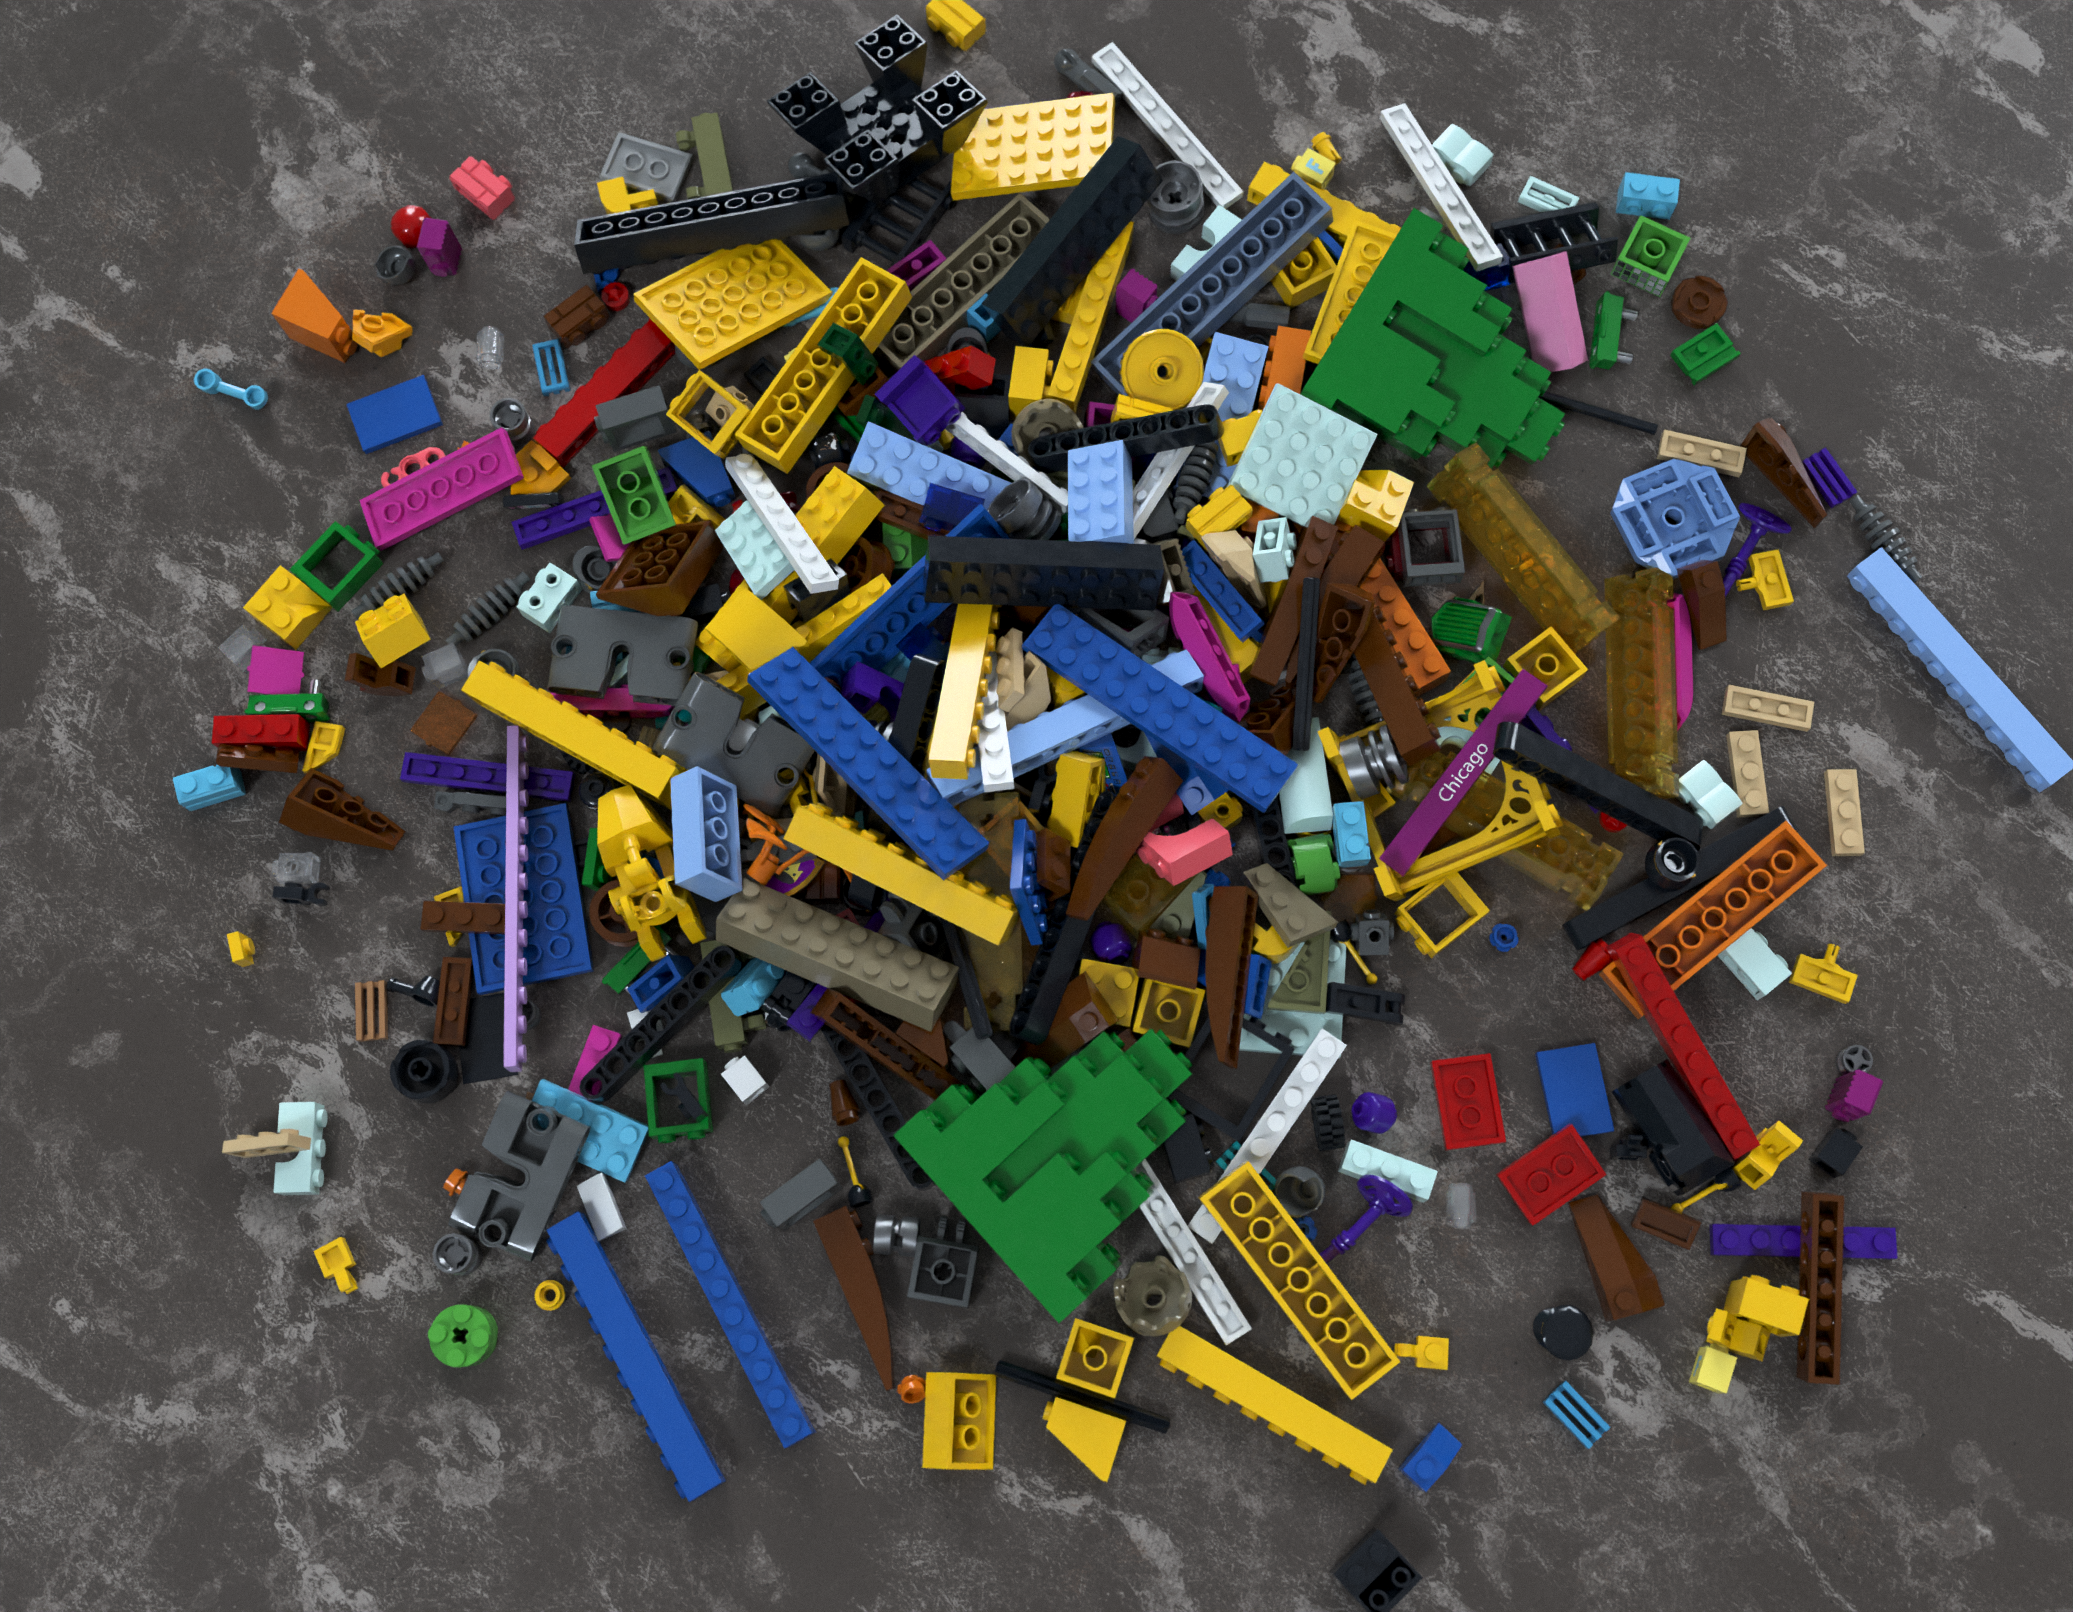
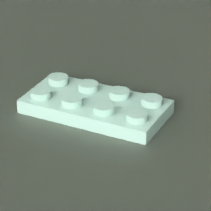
[715,500,794,600]

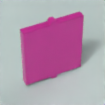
[589,513,631,562]
[247,645,304,695]

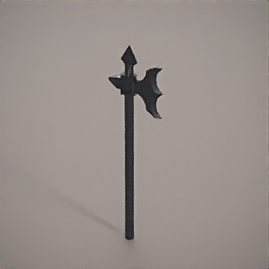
[1538,392,1658,435]

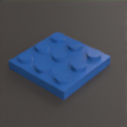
[1010,819,1049,945]

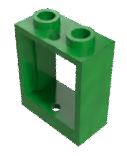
[289,521,384,612]
[643,1058,713,1144]

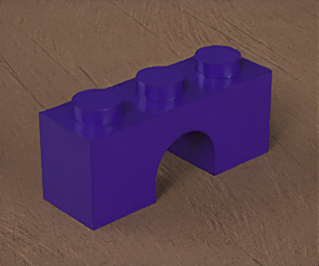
[841,661,905,722]

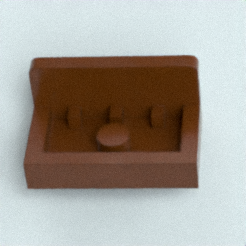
[1037,828,1070,902]

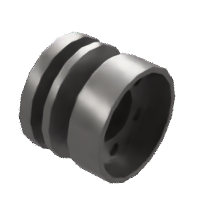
[1147,161,1204,234]
[987,478,1061,540]
[1339,725,1409,800]

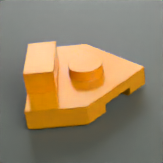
[352,309,413,357]
[511,440,571,495]

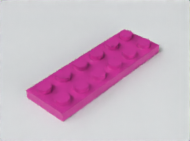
[359,427,524,551]

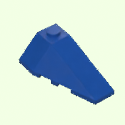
[1144,732,1229,815]

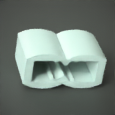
[1432,124,1493,186]
[1673,760,1743,829]

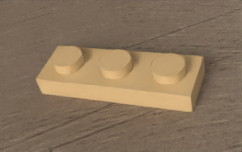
[1657,429,1747,478]
[995,628,1025,712]
[1722,685,1814,732]
[1726,730,1769,818]
[1824,769,1865,856]
[222,1129,311,1158]

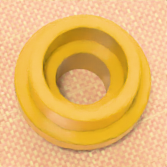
[535,1280,566,1311]

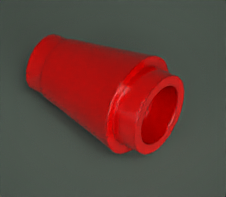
[1571,939,1613,981]

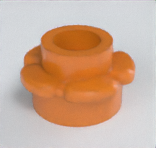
[443,1168,468,1197]
[897,1375,926,1404]

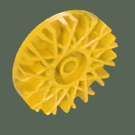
[1119,329,1204,411]

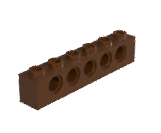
[1797,1191,1844,1385]

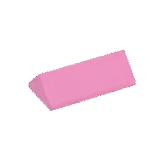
[1513,252,1588,372]

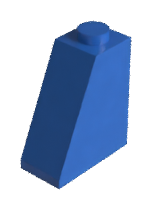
[658,431,736,507]
[1197,949,1272,1019]

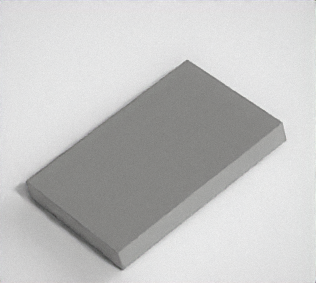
[599,132,694,203]

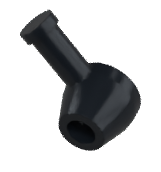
[387,976,440,1008]

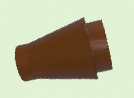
[829,1080,861,1126]

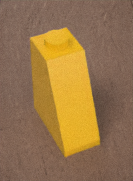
[1042,1397,1126,1482]

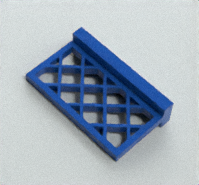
[1182,540,1265,644]

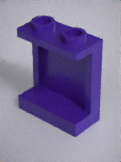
[875,355,965,446]

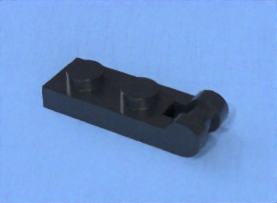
[761,971,817,1026]
[1325,982,1405,1025]

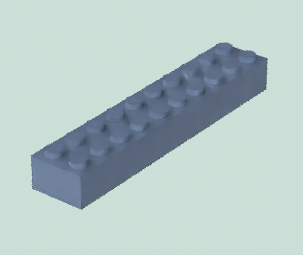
[1090,172,1334,396]

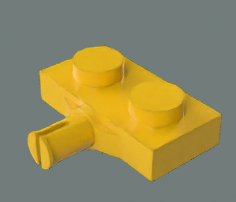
[1736,549,1794,610]
[1788,944,1858,1004]

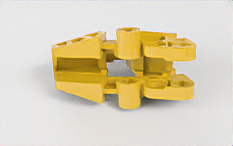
[597,785,707,962]

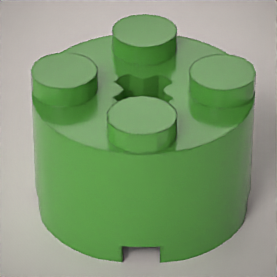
[1287,834,1340,896]
[428,1304,498,1367]

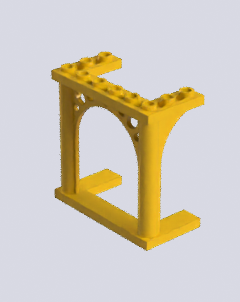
[1317,660,1563,901]

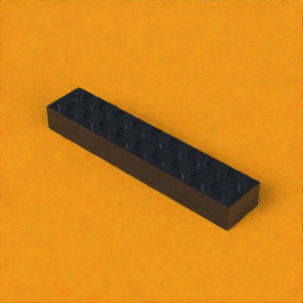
[574,172,850,274]

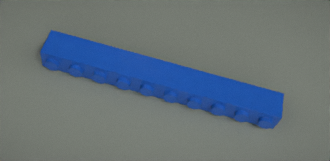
[645,1161,816,1449]
[547,1211,726,1502]

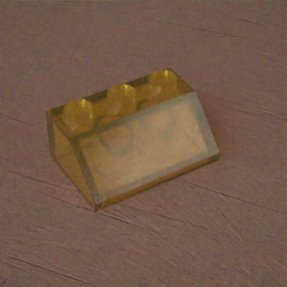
[1102,832,1197,940]

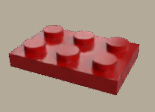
[1430,1053,1506,1151]
[1496,1124,1607,1226]

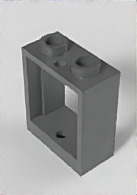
[594,385,677,452]
[1398,507,1465,587]
[1077,608,1169,657]
[760,1158,843,1231]

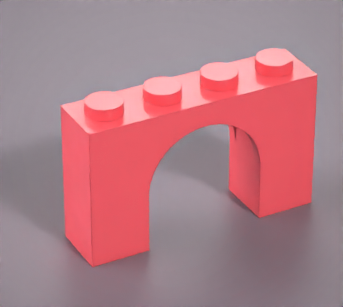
[1135,792,1233,886]

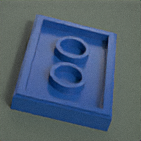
[346,375,443,454]
[1535,1043,1614,1137]

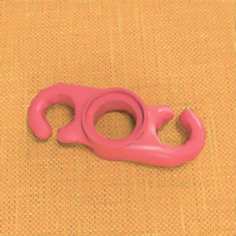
[381,447,445,488]

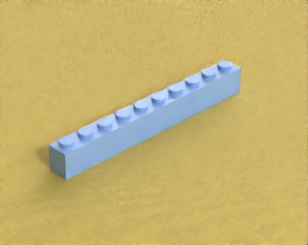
[1847,547,2073,793]
[927,649,1204,806]

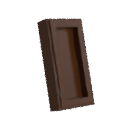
[1631,1197,1701,1250]

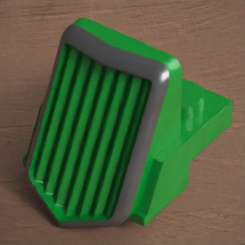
[1430,597,1512,664]

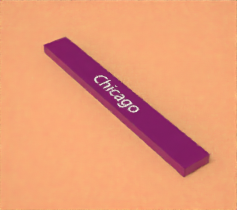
[1379,669,1547,877]

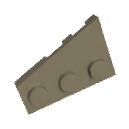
[1240,863,1338,948]

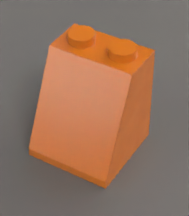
[271,269,357,363]

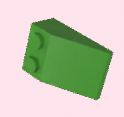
[592,446,676,545]

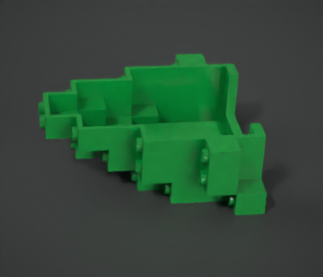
[1300,208,1565,471]
[893,1029,1193,1323]

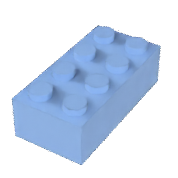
[1068,440,1134,544]
[671,766,743,902]

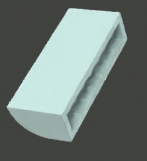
[1279,717,1333,834]

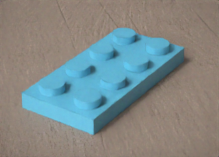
[532,1079,649,1182]

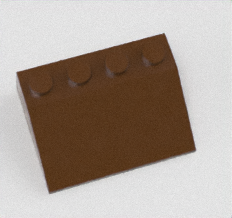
[596,520,724,616]

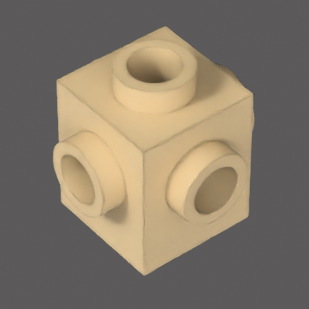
[705,386,755,428]

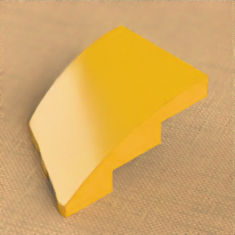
[705,588,810,672]

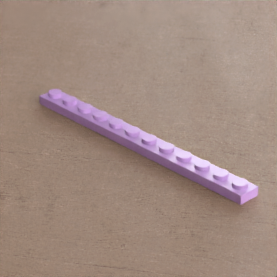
[504,725,529,1072]

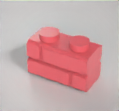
[449,156,515,220]

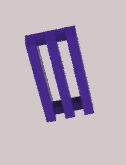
[1802,447,1857,509]

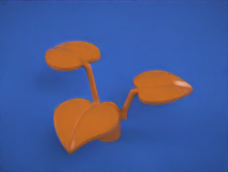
[743,804,853,886]

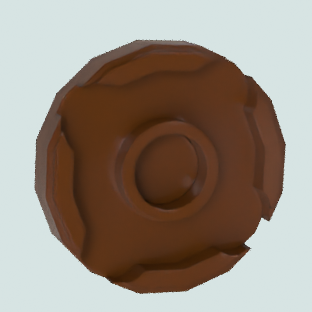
[1671,276,1728,329]

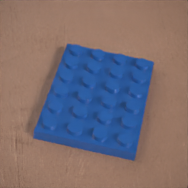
[454,803,594,995]

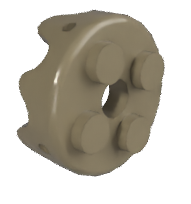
[1011,399,1084,468]
[1113,1256,1192,1337]

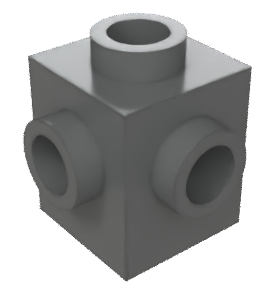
[1350,909,1394,955]

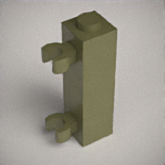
[676,112,734,199]
[700,940,767,1053]

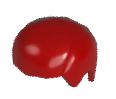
[390,205,431,248]

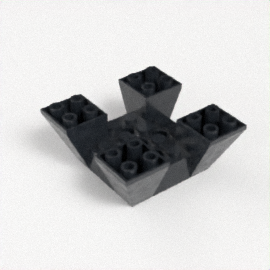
[767,15,988,204]

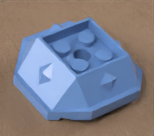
[1610,459,1740,580]

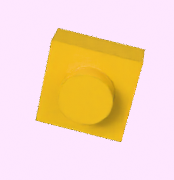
[227,931,255,967]

